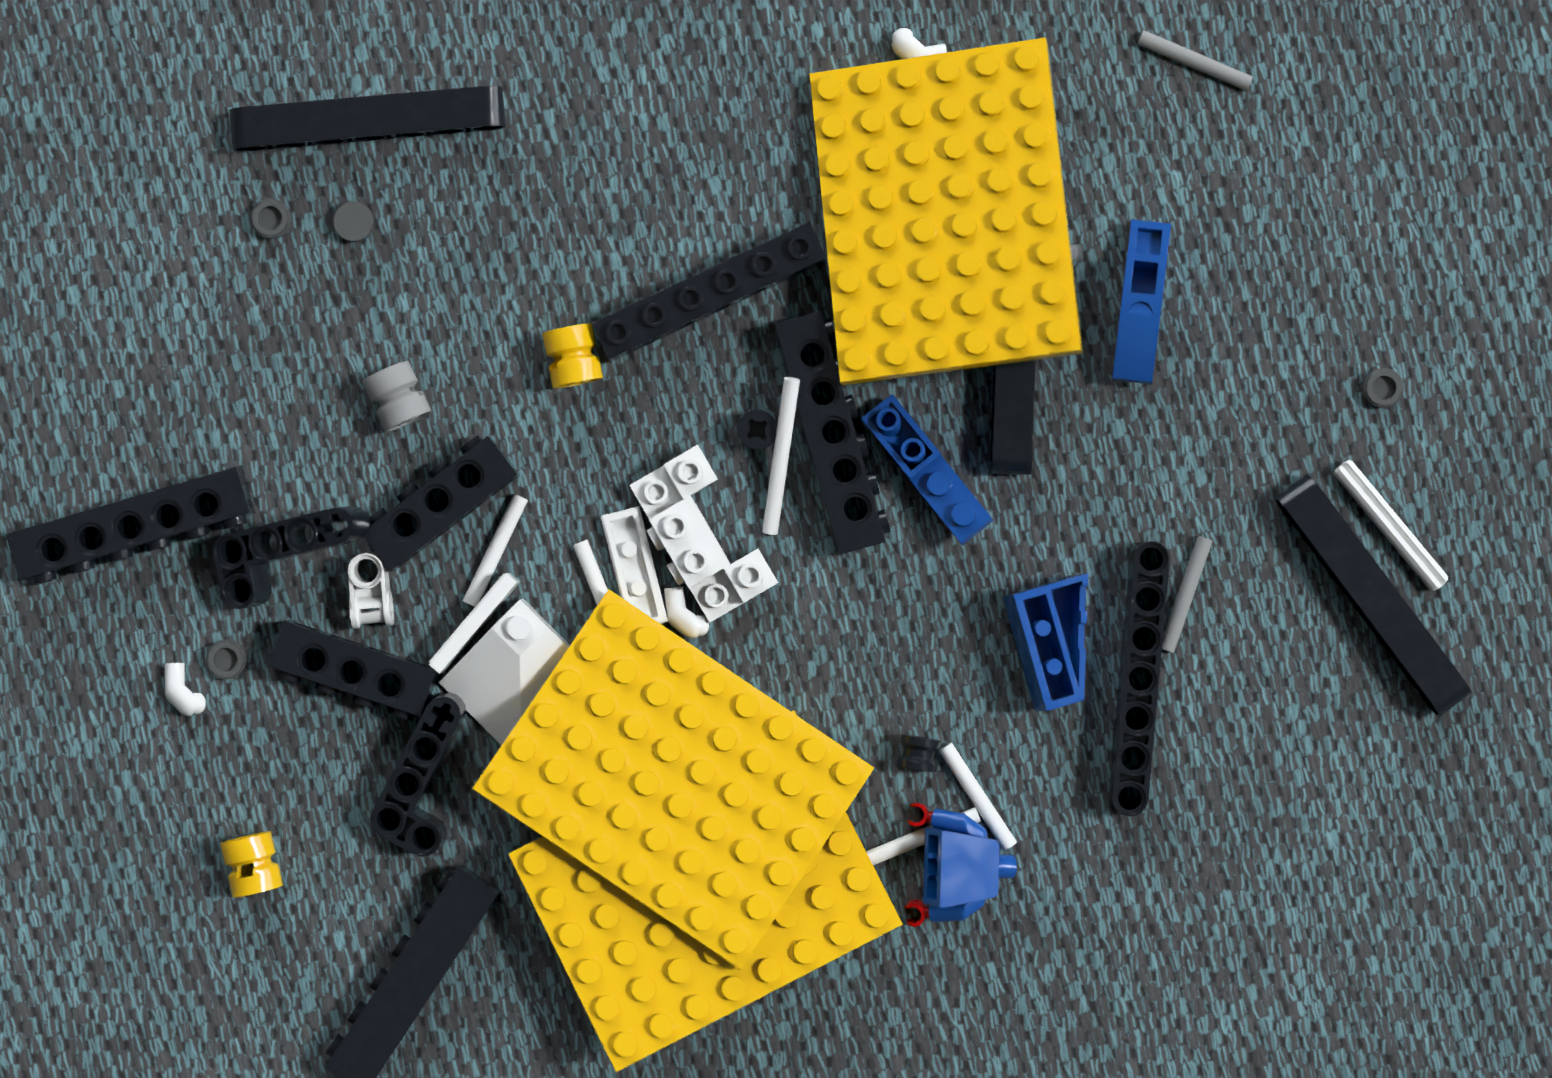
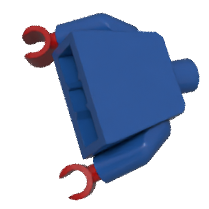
[904,803,1017,927]

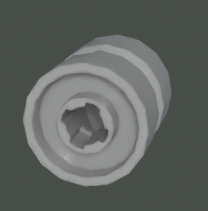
[362,360,432,433]

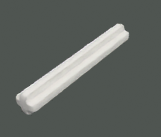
[1334,460,1448,591]

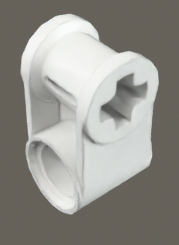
[348,551,394,629]

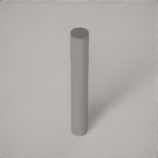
[1137,30,1253,91]
[1162,536,1213,653]

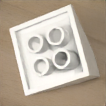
[439,599,570,746]

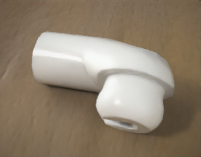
[892,28,947,59]

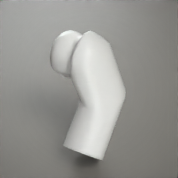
[664,586,709,639]
[164,663,206,716]

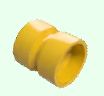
[542,323,604,389]
[220,831,283,898]

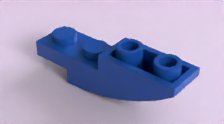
[1112,219,1171,385]
[861,394,993,546]

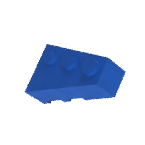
[1002,573,1089,711]

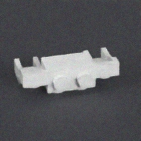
[630,445,778,623]

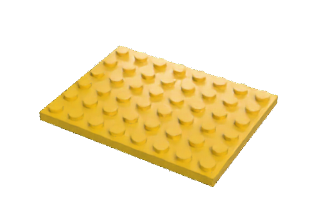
[809,37,1082,385]
[472,589,874,970]
[508,710,903,1072]

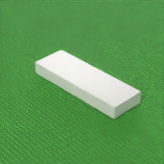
[601,506,668,624]
[429,573,520,674]

